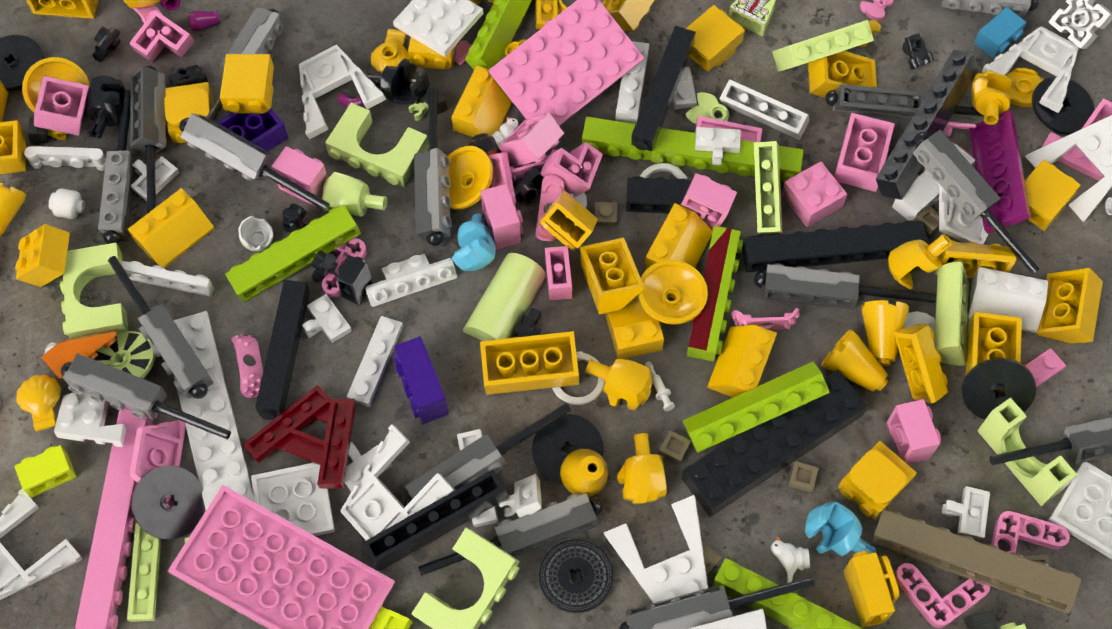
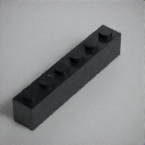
[363,469,509,571]

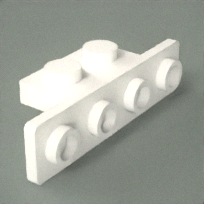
[365,254,457,307]

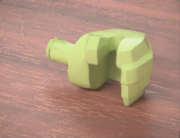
[322,172,387,217]

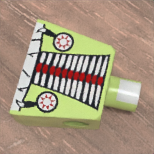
[728,0,776,37]

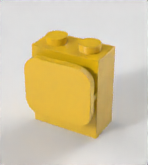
[686,5,745,72]
[408,37,457,69]
[220,54,274,113]
[164,82,215,143]
[1025,160,1081,231]
[540,190,598,250]
[838,441,917,520]
[843,551,899,628]

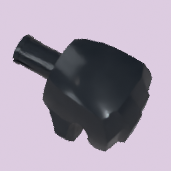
[366,58,430,105]
[86,75,125,139]

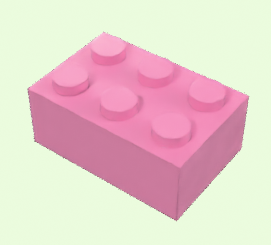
[834,113,895,192]

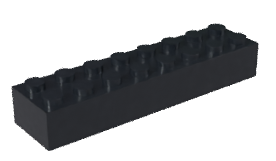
[682,369,867,517]

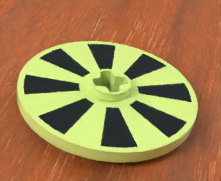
[93,331,155,379]

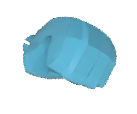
[452,214,496,271]
[805,502,876,556]

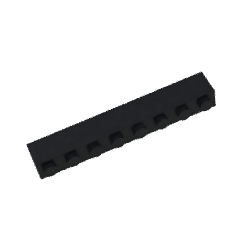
[876,50,978,200]
[742,220,928,273]

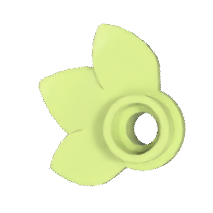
[686,92,729,124]

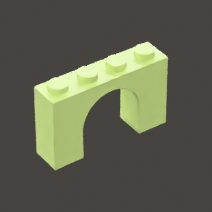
[772,20,874,72]
[325,103,429,187]
[60,243,128,338]
[977,398,1077,506]
[412,528,520,629]

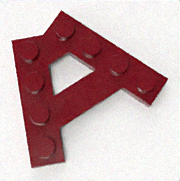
[243,385,357,489]

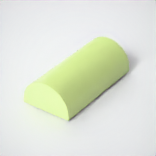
[463,253,546,341]
[934,262,969,366]

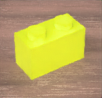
[14,445,77,498]

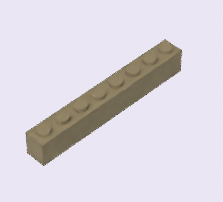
[872,509,1082,614]

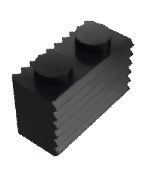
[335,256,373,305]

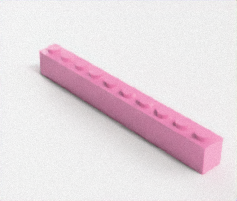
[75,408,158,629]

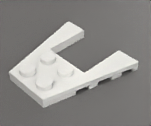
[982,26,1079,113]
[299,44,386,140]
[1025,115,1112,223]
[939,147,988,244]
[340,424,455,540]
[0,489,82,600]
[604,495,709,603]

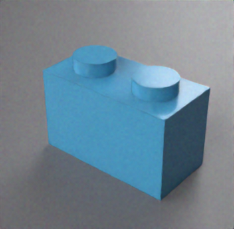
[974,7,1026,58]

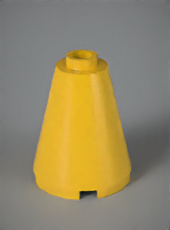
[0,183,27,237]
[861,300,909,366]
[821,330,888,392]
[560,449,608,497]

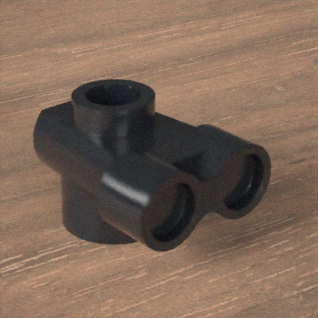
[92,26,121,62]
[902,33,935,70]
[169,64,208,87]
[513,166,543,203]
[282,203,307,233]
[310,250,338,282]
[514,307,542,337]

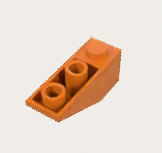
[41,329,118,379]

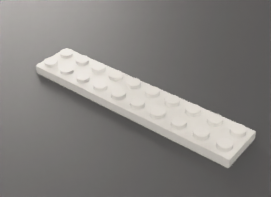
[174,311,255,510]

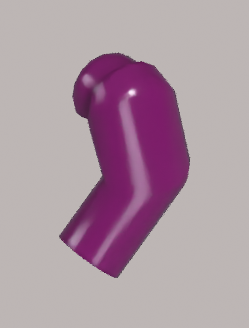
[337,93,366,109]

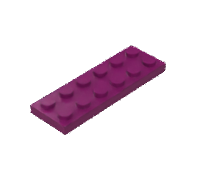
[969,110,1031,234]

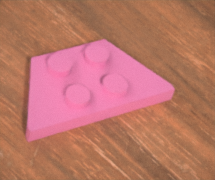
[129,420,186,509]

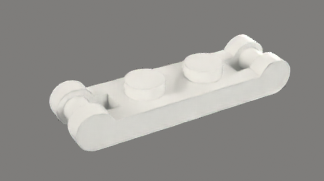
[24,146,106,171]

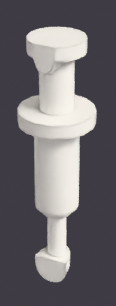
[645,362,675,411]

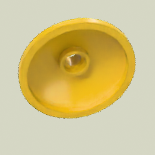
[22,57,90,113]
[448,146,493,210]
[638,260,708,324]

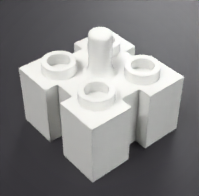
[1049,0,1112,49]

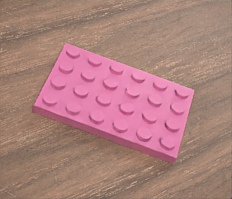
[488,0,644,126]

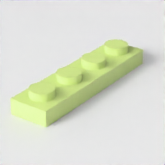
[127,522,161,622]

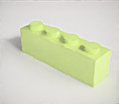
[754,141,782,235]

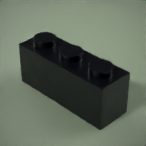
[626,176,693,214]

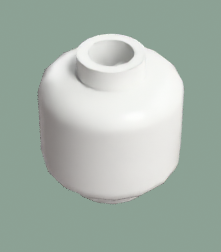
[49,188,85,220]

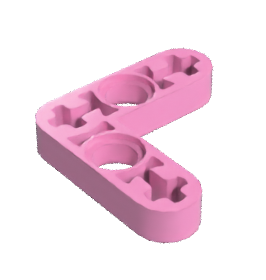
[322,237,367,298]
[991,511,1070,553]
[894,563,990,628]

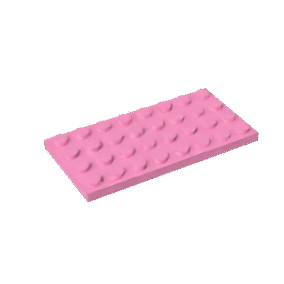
[168,485,395,629]

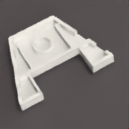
[54,392,127,447]

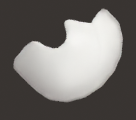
[238,216,274,251]

